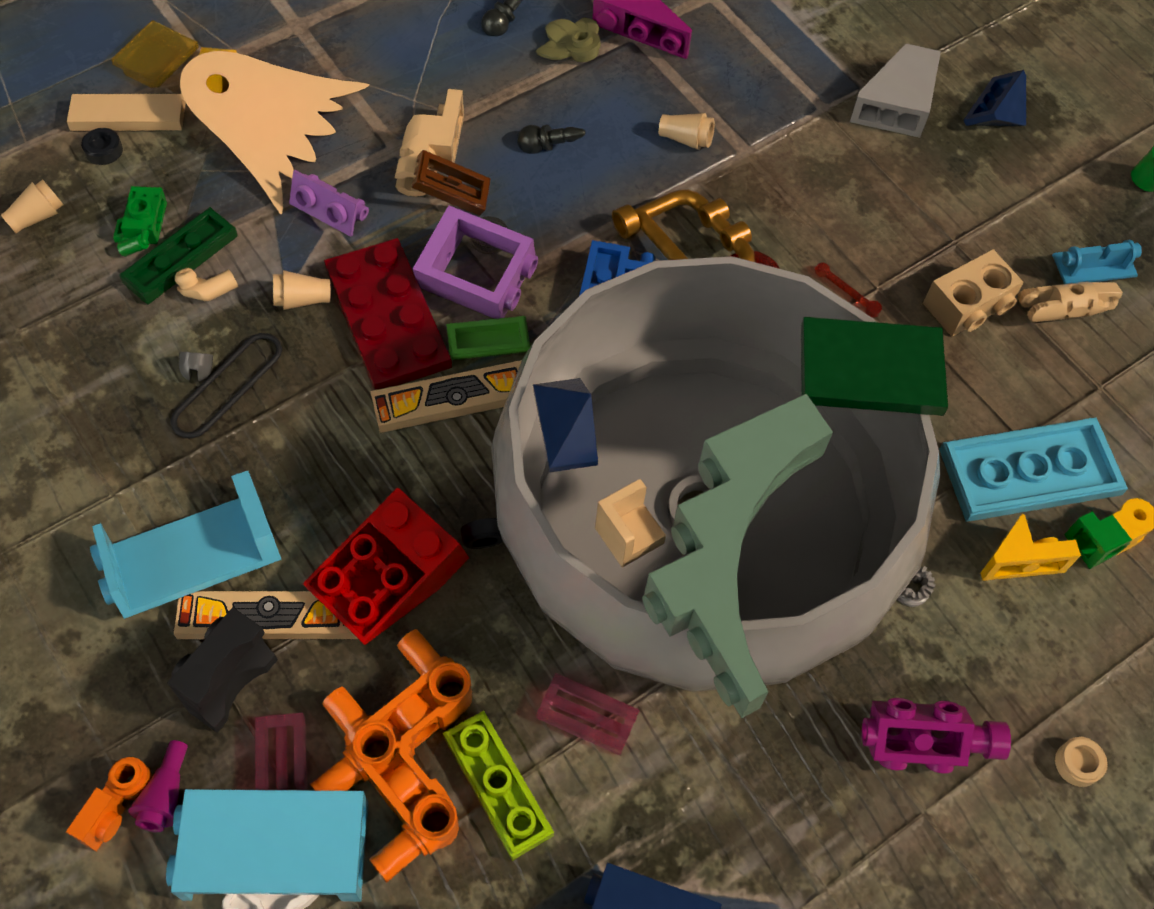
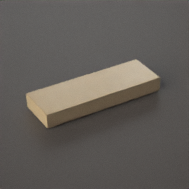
[67,94,186,131]

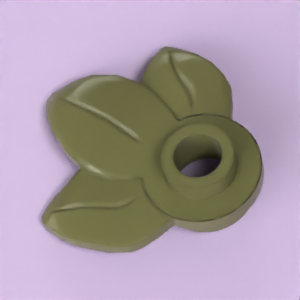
[536,17,601,62]

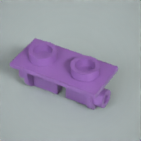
[289,170,369,237]

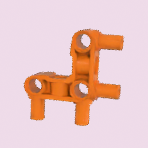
[310,629,472,883]

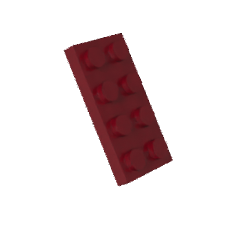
[324,238,452,390]

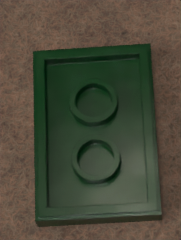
[801,317,948,416]

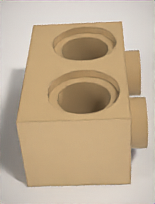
[923,249,1024,337]

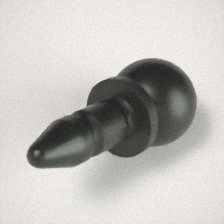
[481,0,523,36]
[517,124,585,154]

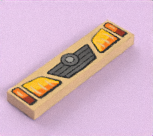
[370,360,522,433]
[174,591,358,639]

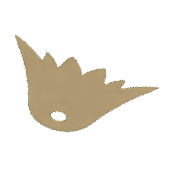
[180,51,369,214]

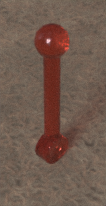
[815,262,882,318]

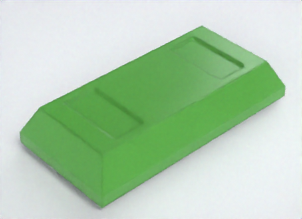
[446,316,530,360]

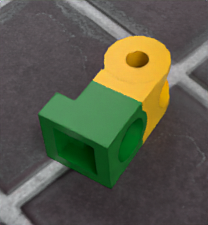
[1064,498,1154,569]

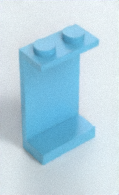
[90,470,282,619]
[166,789,368,902]

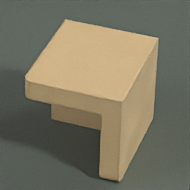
[595,479,666,568]

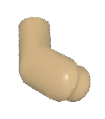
[175,268,238,301]

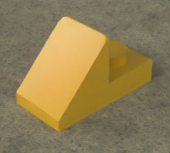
[980,514,1081,581]

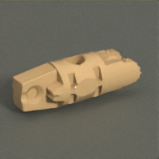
[1017,281,1122,322]

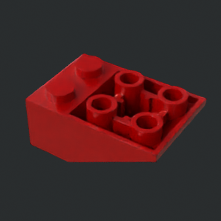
[303,487,469,645]

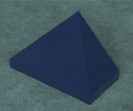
[963,70,1026,126]
[533,378,598,472]

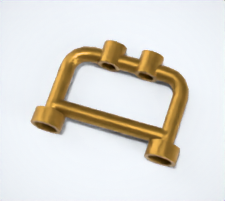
[612,190,755,262]

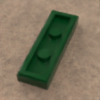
[119,207,238,305]

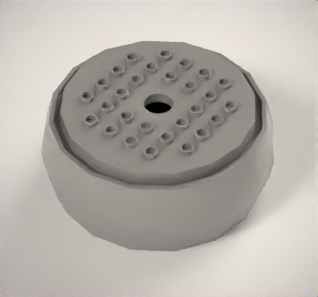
[491,256,940,692]

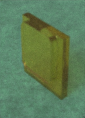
[111,20,199,88]

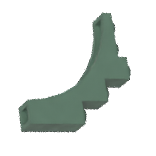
[642,394,833,718]

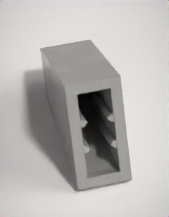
[850,44,941,138]

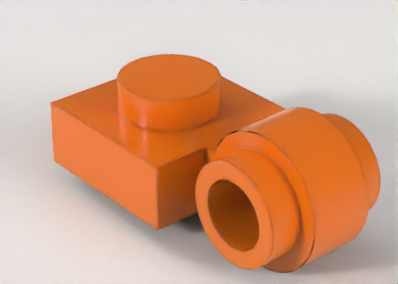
[66,757,152,852]

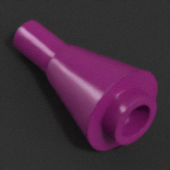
[128,740,188,832]

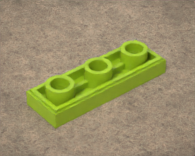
[443,710,554,861]

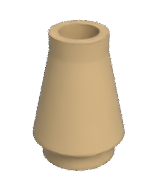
[659,113,715,150]
[1,179,64,234]
[273,270,330,310]

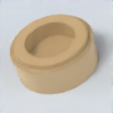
[1055,737,1107,787]

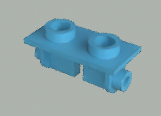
[1052,240,1142,284]

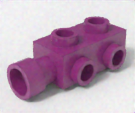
[861,698,1011,773]

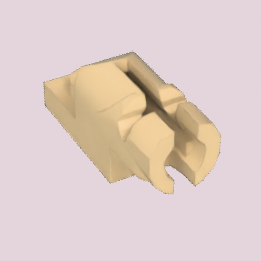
[395,89,464,197]

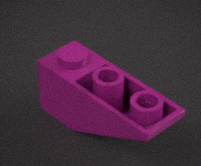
[592,0,692,59]

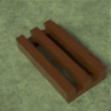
[411,150,491,216]

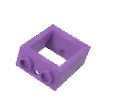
[413,205,538,319]

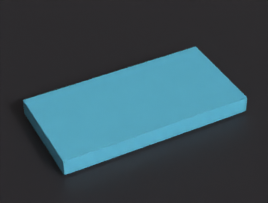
[939,417,1128,522]

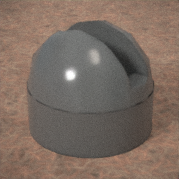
[178,352,213,382]

